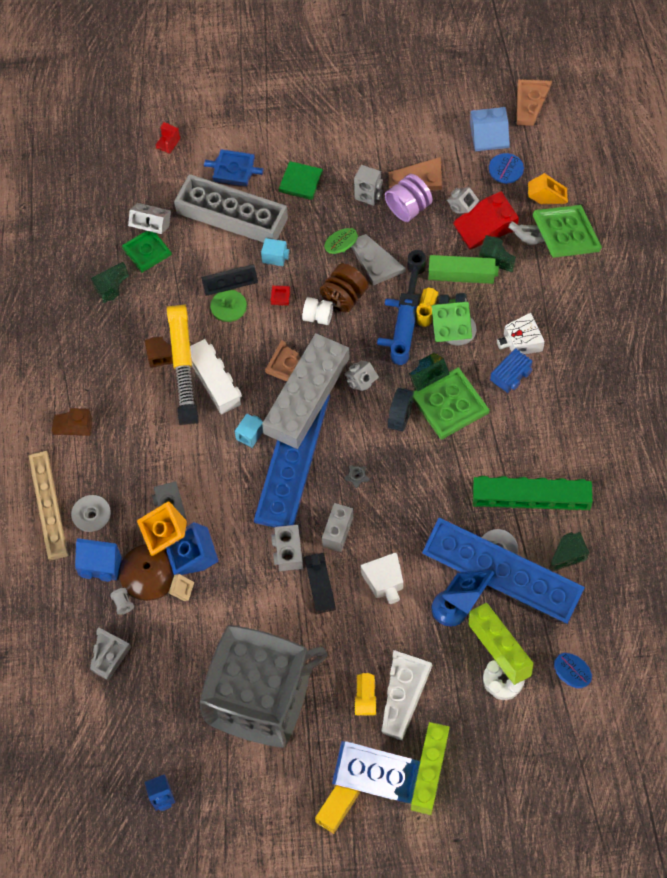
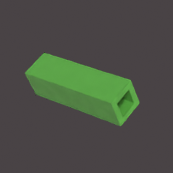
[428,255,499,284]

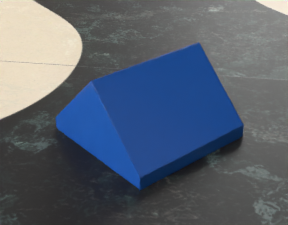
[443,570,494,614]

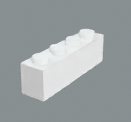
[190,339,242,415]

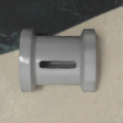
[110,588,134,615]

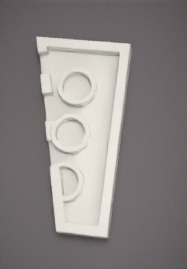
[382,650,432,740]

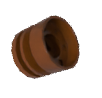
[320,263,369,313]

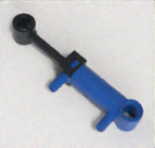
[377,250,426,365]

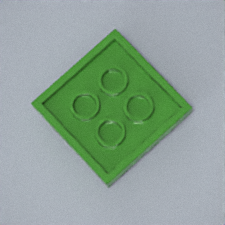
[532,205,602,258]
[413,367,490,440]

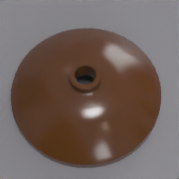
[119,544,174,601]

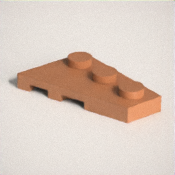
[516,80,552,126]
[389,157,442,190]
[265,340,301,381]

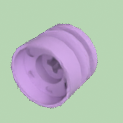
[385,174,432,222]

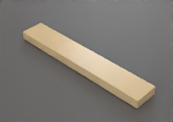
[28,451,69,561]

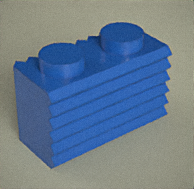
[490,348,532,393]

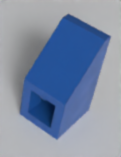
[145,774,176,811]

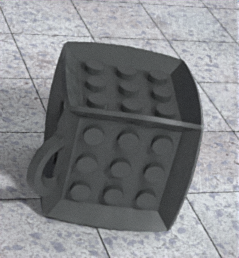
[200,625,328,748]

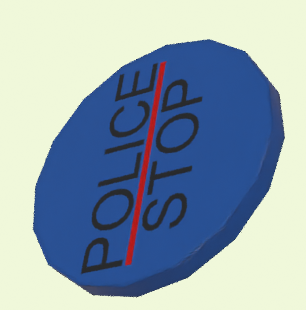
[489,153,524,184]
[554,653,592,688]

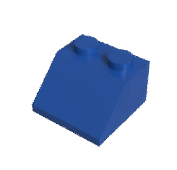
[166,522,219,575]
[75,538,122,582]

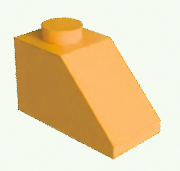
[528,173,568,204]

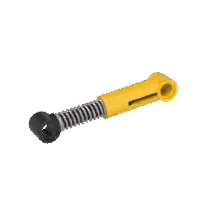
[167,304,199,425]

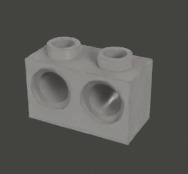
[354,165,383,206]
[128,203,171,234]
[322,503,353,552]
[271,525,303,571]

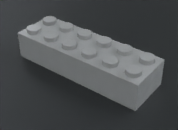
[174,174,288,243]
[262,333,349,449]

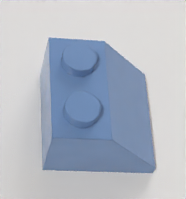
[470,107,510,151]

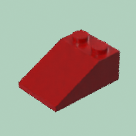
[453,191,519,250]

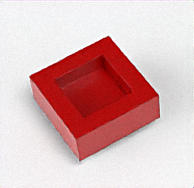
[270,285,291,306]

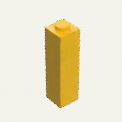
[315,785,361,834]

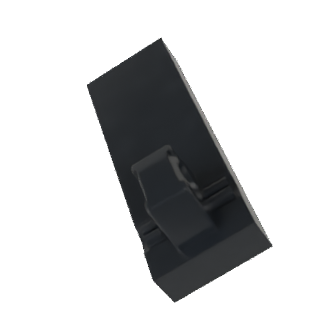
[201,264,258,296]
[304,552,336,614]

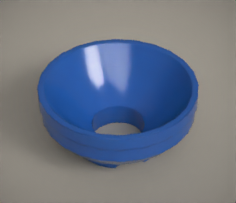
[432,591,468,627]

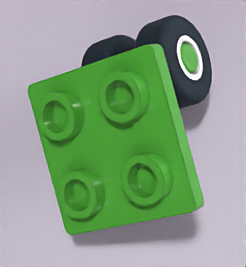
[432,293,472,342]

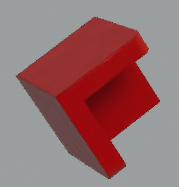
[156,122,180,154]

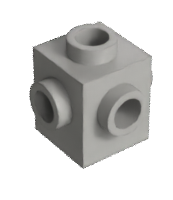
[447,187,479,214]
[345,360,379,391]

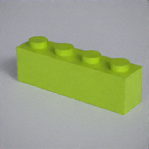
[468,603,533,685]
[411,722,450,815]

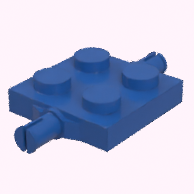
[204,149,264,187]

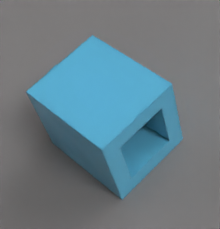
[261,238,289,266]
[235,414,263,448]

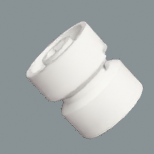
[302,297,333,325]

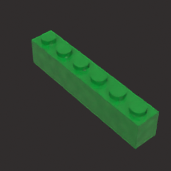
[472,475,593,511]

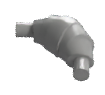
[508,221,545,245]

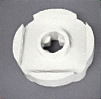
[483,660,525,700]

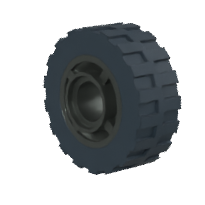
[388,387,414,432]

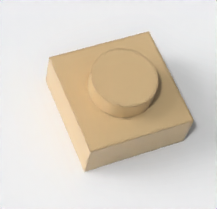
[169,574,194,601]

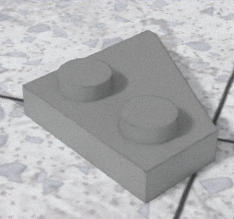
[90,627,131,681]

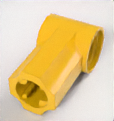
[416,288,439,327]
[355,673,376,715]

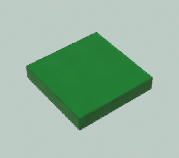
[279,161,323,200]
[122,231,172,273]

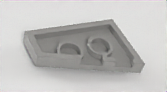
[351,234,406,285]

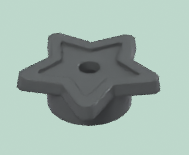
[344,465,369,488]

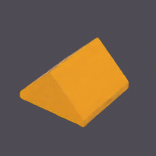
[137,502,187,556]

